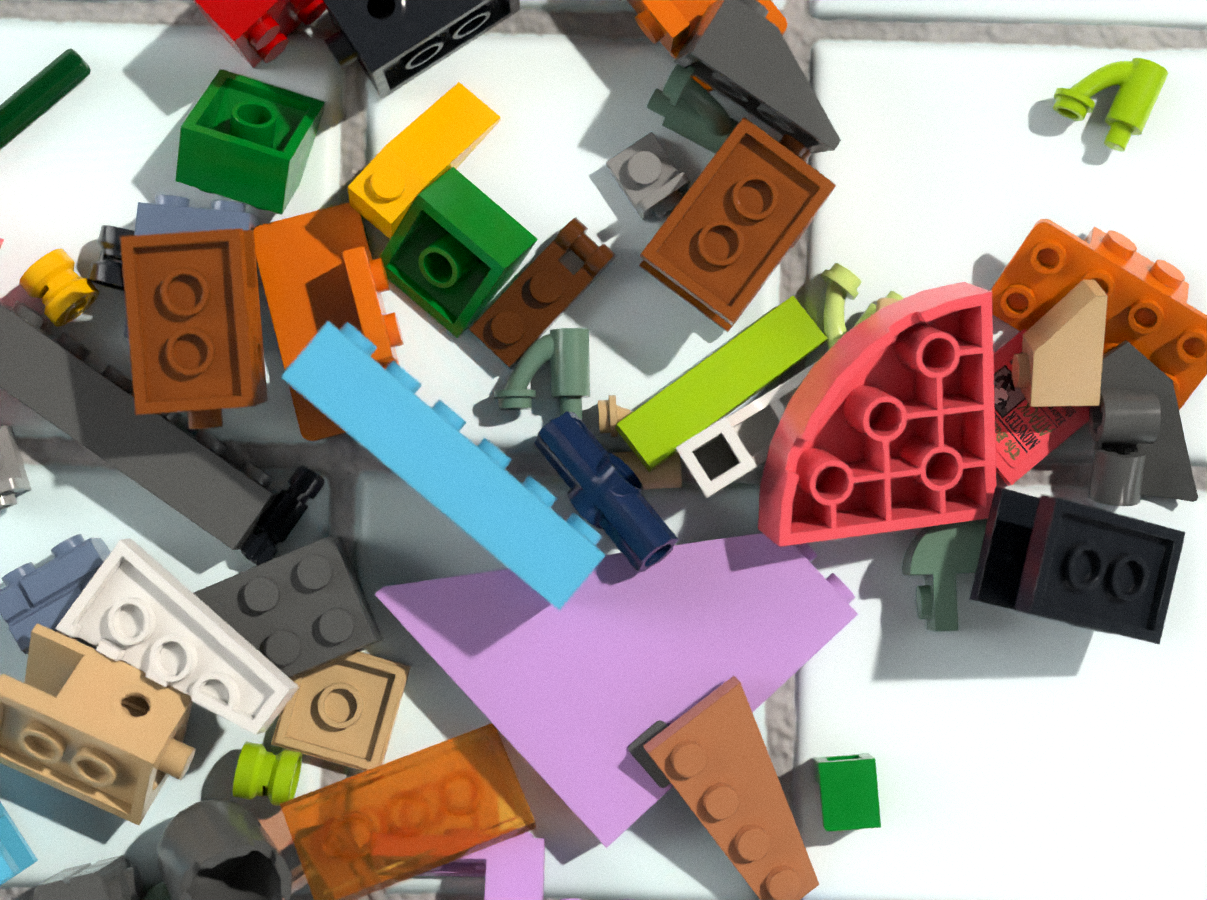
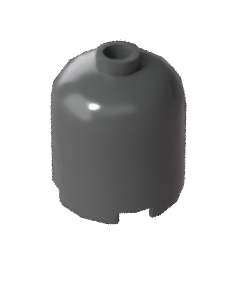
[158,799,292,900]

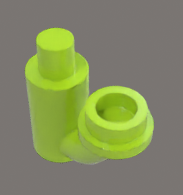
[1053,58,1169,152]

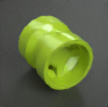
[233,741,302,808]

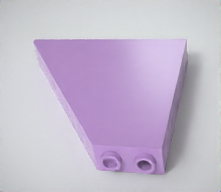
[375,533,858,848]

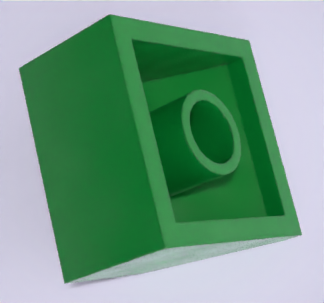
[175,69,325,215]
[379,167,538,338]

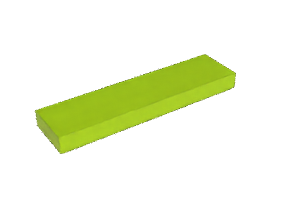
[615,296,827,473]

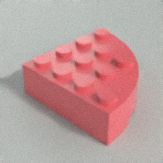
[758,282,996,547]

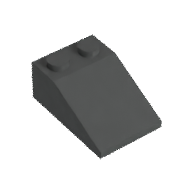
[673,0,841,154]

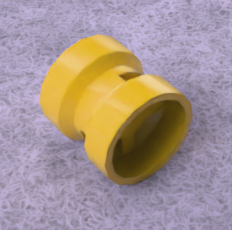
[19,248,100,327]

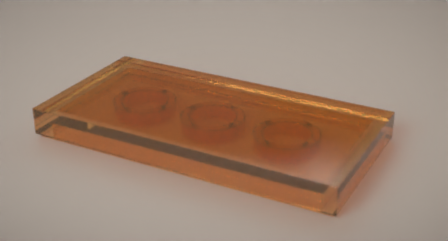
[280,723,536,900]

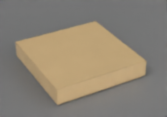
[271,651,411,775]

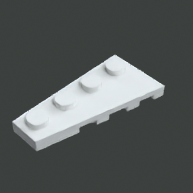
[55,539,299,735]

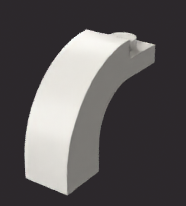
[676,363,815,497]

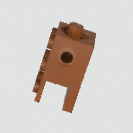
[639,117,836,333]
[120,228,268,429]

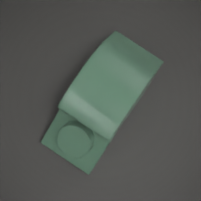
[902,519,988,631]

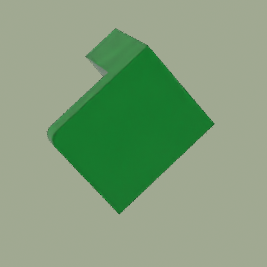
[813,753,881,832]

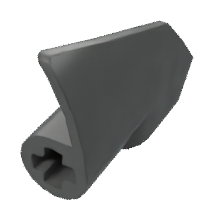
[1089,340,1198,506]

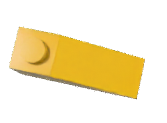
[348,82,501,239]

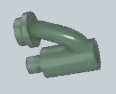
[646,64,739,154]
[494,328,590,419]

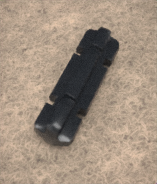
[241,465,325,566]

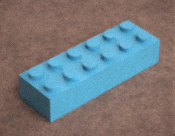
[281,322,606,610]

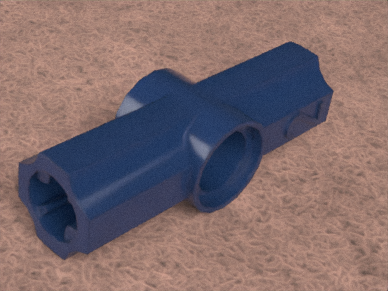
[534,411,679,572]

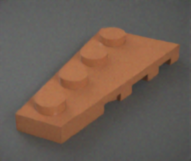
[643,676,820,900]

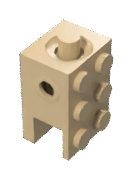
[0,623,196,826]

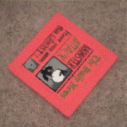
[993,328,1090,486]

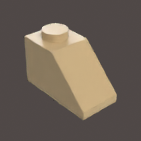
[1012,279,1108,407]

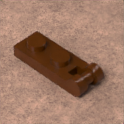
[469,217,616,369]

